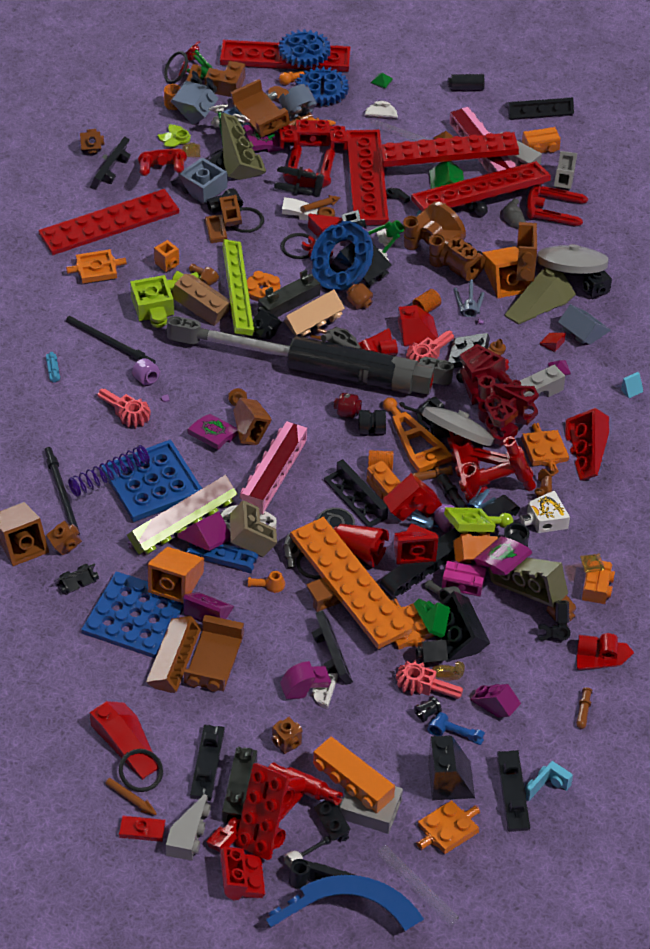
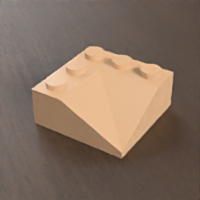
[284,289,345,337]

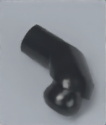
[386,187,411,204]

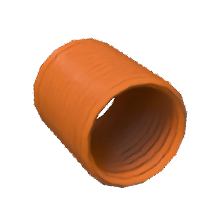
[164,84,181,110]
[412,289,441,313]
[368,450,394,471]

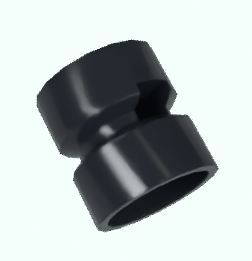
[358,410,386,434]
[504,523,530,547]

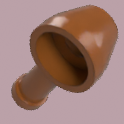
[189,263,219,286]

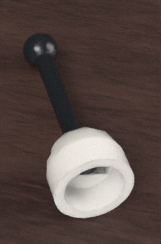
[284,836,332,868]

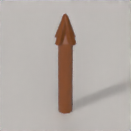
[300,195,340,213]
[105,778,157,815]

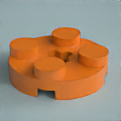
[247,271,281,301]

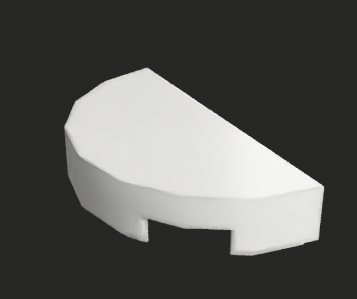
[365,101,398,119]
[312,673,338,709]

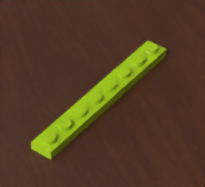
[222,239,254,336]

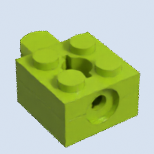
[130,275,174,328]

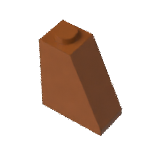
[233,398,272,445]

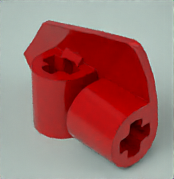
[358,328,398,356]
[577,633,634,670]

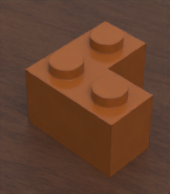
[205,61,245,97]

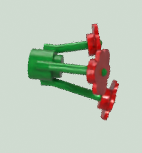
[179,41,213,81]

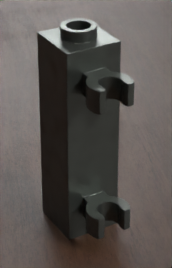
[257,269,320,317]
[222,746,257,825]

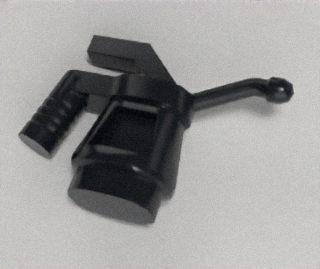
[399,397,445,431]

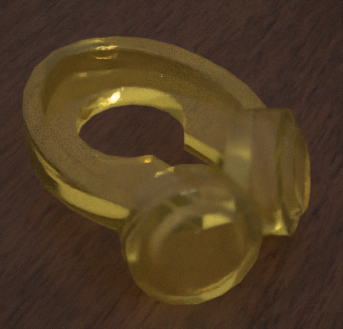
[432,661,465,680]

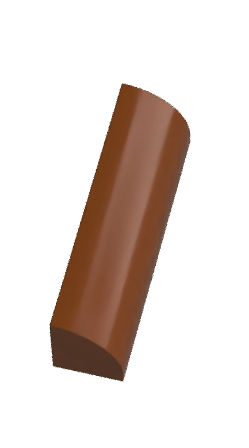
[146,616,201,693]

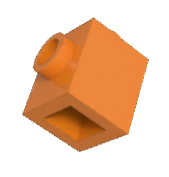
[154,240,179,272]

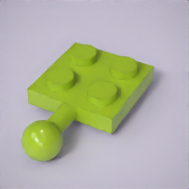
[444,507,513,534]

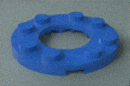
[311,221,373,291]

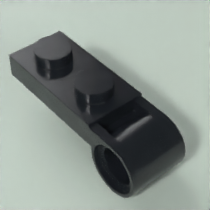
[289,859,355,889]

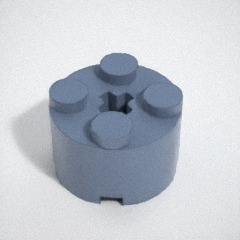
[278,84,317,121]

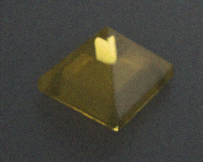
[183,142,200,157]
[580,553,605,573]

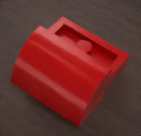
[220,846,265,900]

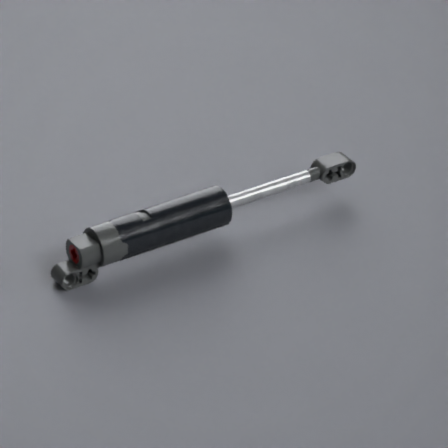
[167,316,454,395]

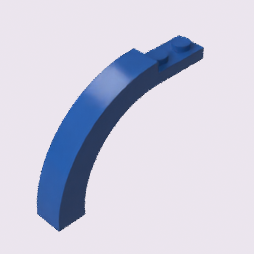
[266,875,424,932]

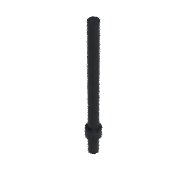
[66,316,156,364]
[44,447,80,535]

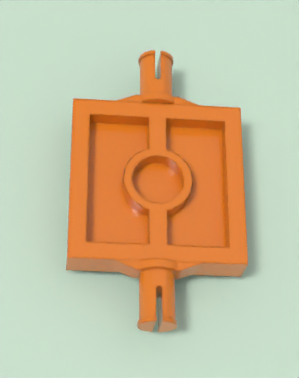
[66,249,127,284]
[521,423,569,474]
[391,599,435,650]
[417,800,480,854]

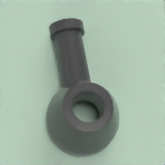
[425,580,461,601]

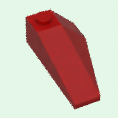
[566,408,609,481]
[89,701,159,780]

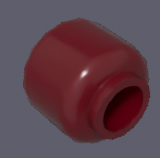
[334,393,362,418]

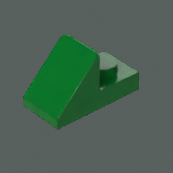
[413,599,450,638]

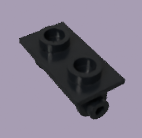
[56,563,99,594]
[313,800,351,842]

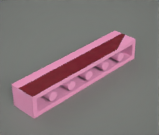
[449,107,516,174]
[240,421,307,514]

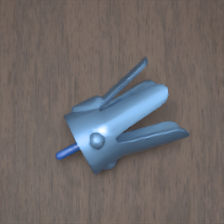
[468,486,496,509]
[410,512,438,531]

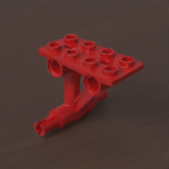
[447,431,536,503]
[235,762,343,860]

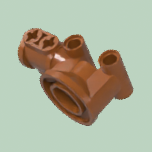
[403,201,486,281]

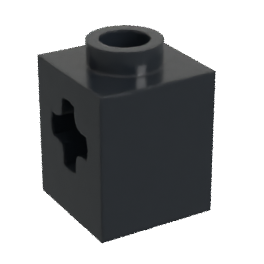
[415,640,448,663]

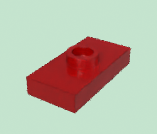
[119,816,166,842]

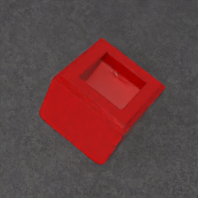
[540,333,566,352]

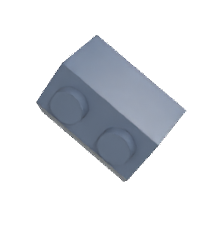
[171,81,219,125]
[179,157,228,204]
[558,304,611,344]

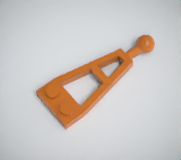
[383,397,452,472]

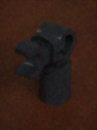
[538,600,571,640]

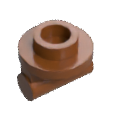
[228,388,247,406]

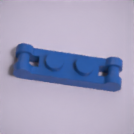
[186,543,258,573]

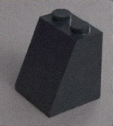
[330,243,392,288]
[428,735,475,800]

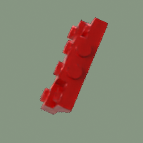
[278,119,348,150]

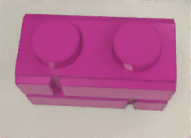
[442,561,486,597]

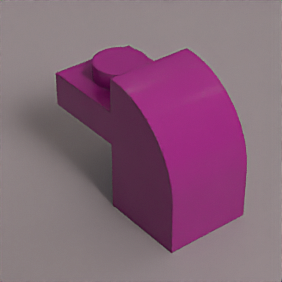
[280,661,331,699]

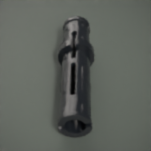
[436,473,468,508]

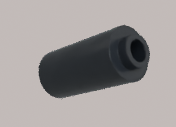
[448,74,485,91]

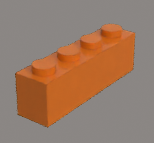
[313,736,395,813]

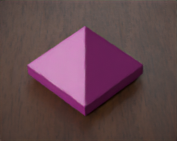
[548,360,571,375]

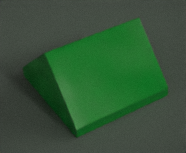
[429,161,464,189]

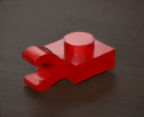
[206,817,240,852]

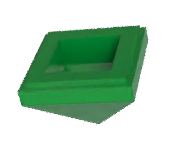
[371,73,393,89]

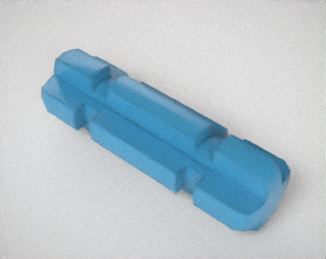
[46,352,60,383]

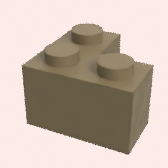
[230,500,277,557]

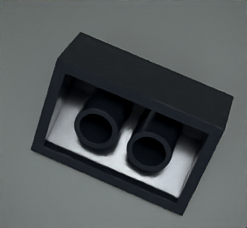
[435,591,490,662]

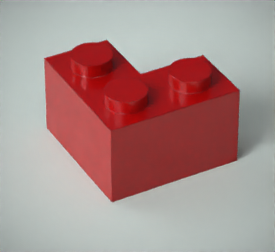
[383,473,442,521]

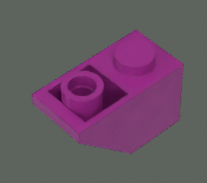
[470,684,521,717]

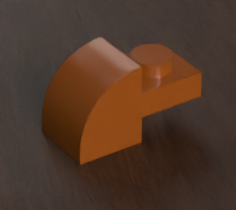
[219,195,242,227]

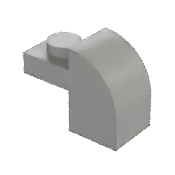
[554,151,577,189]

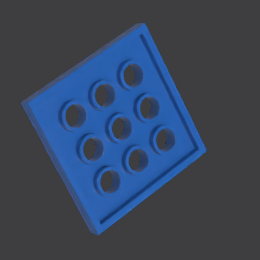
[101,439,202,522]
[81,571,184,658]

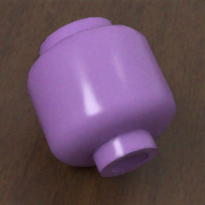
[132,358,160,385]
[434,505,455,533]

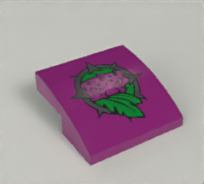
[243,124,284,153]
[188,414,238,450]
[474,537,532,576]

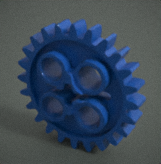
[279,29,331,68]
[296,67,349,106]

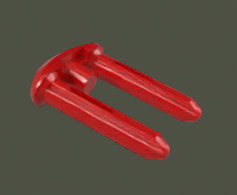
[283,144,335,188]
[138,149,187,176]
[526,185,588,226]

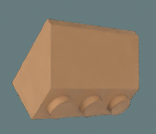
[172,274,231,326]

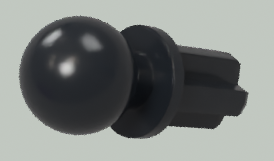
[465,201,488,216]

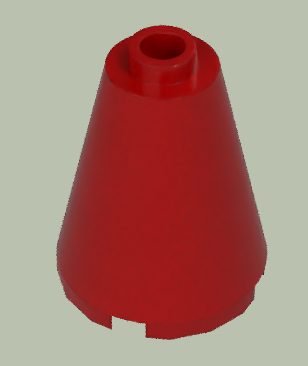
[334,524,389,567]

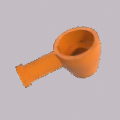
[248,571,285,593]

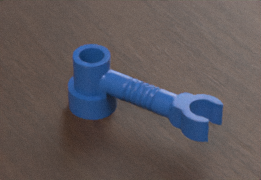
[427,712,485,745]

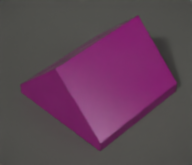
[177,512,231,551]
[183,592,234,622]

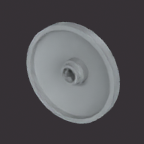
[537,244,609,274]
[422,407,494,446]

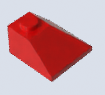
[398,305,438,346]
[394,532,439,564]

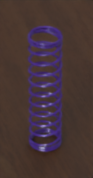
[68,445,150,497]

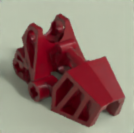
[460,344,539,446]

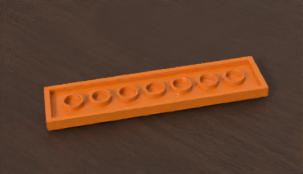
[290,517,412,649]

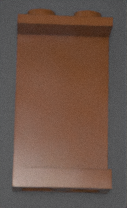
[230,79,290,137]
[516,222,537,282]
[184,615,244,692]

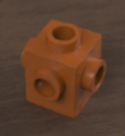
[80,129,104,153]
[46,520,82,555]
[271,717,303,754]

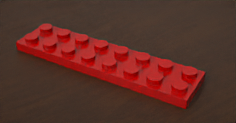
[220,40,351,72]
[347,130,389,225]
[381,132,519,167]
[411,161,551,212]
[38,189,179,255]

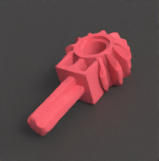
[406,330,454,362]
[97,388,151,428]
[396,660,463,699]

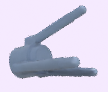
[454,279,485,317]

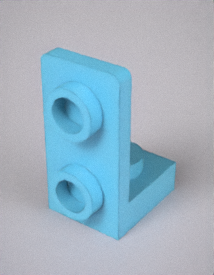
[525,761,573,801]

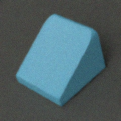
[621,372,643,398]

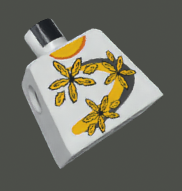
[520,491,570,533]

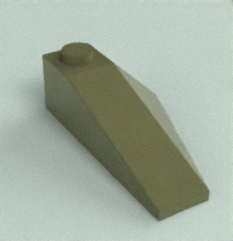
[221,113,266,180]
[504,267,576,325]

